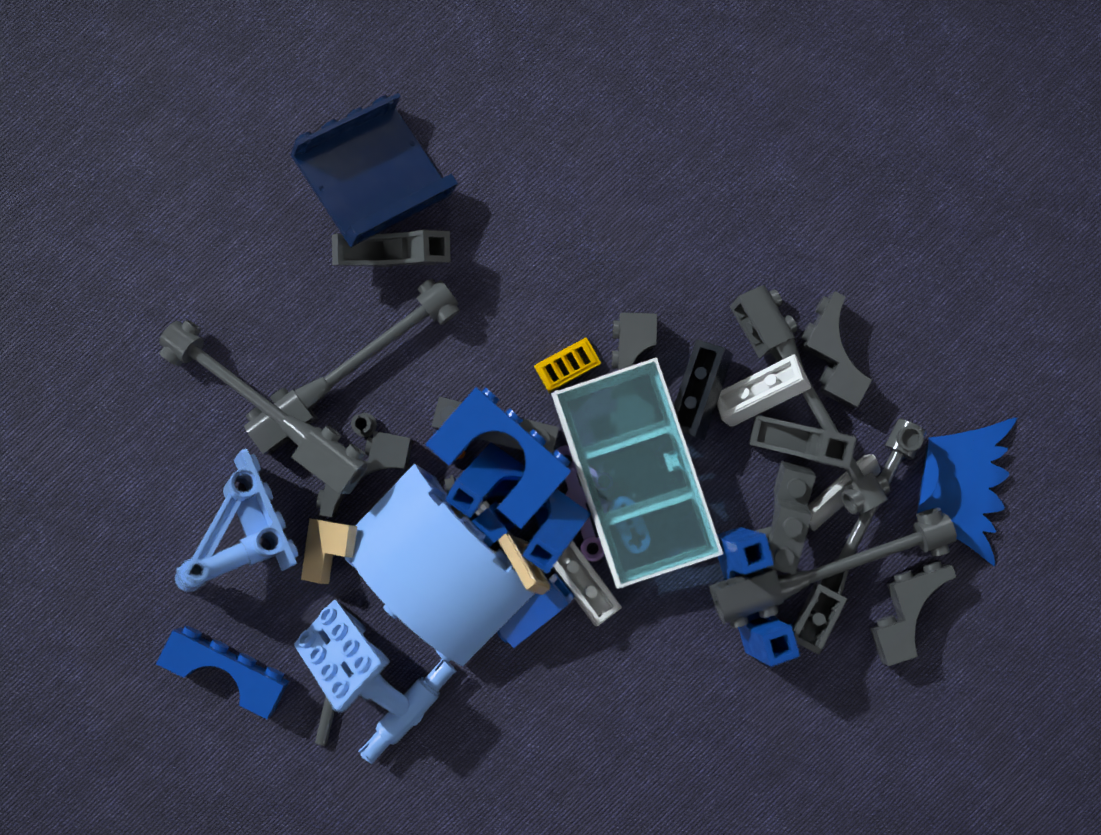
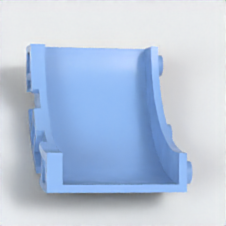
[344,463,535,667]

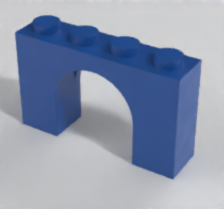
[425,387,571,529]
[445,442,591,574]
[471,501,575,649]
[717,527,800,666]

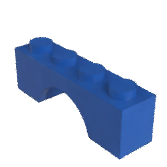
[156,626,290,719]

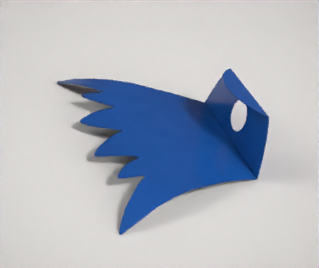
[916,417,1017,566]

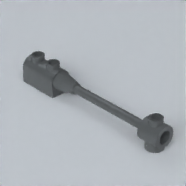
[244,278,460,455]
[730,285,890,515]
[159,319,368,494]
[792,418,927,654]
[709,508,957,628]

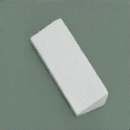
[717,354,811,427]
[808,454,880,531]
[552,541,622,626]

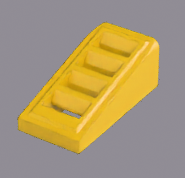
[534,337,601,393]

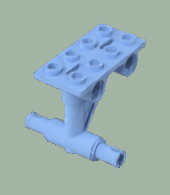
[175,448,298,592]
[294,600,457,764]

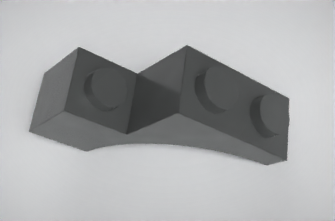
[331,230,451,267]
[801,291,872,409]
[749,415,856,468]
[316,431,413,517]
[766,461,816,574]
[869,561,956,666]

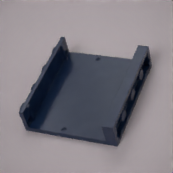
[291,93,458,247]

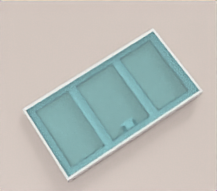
[551,357,723,588]

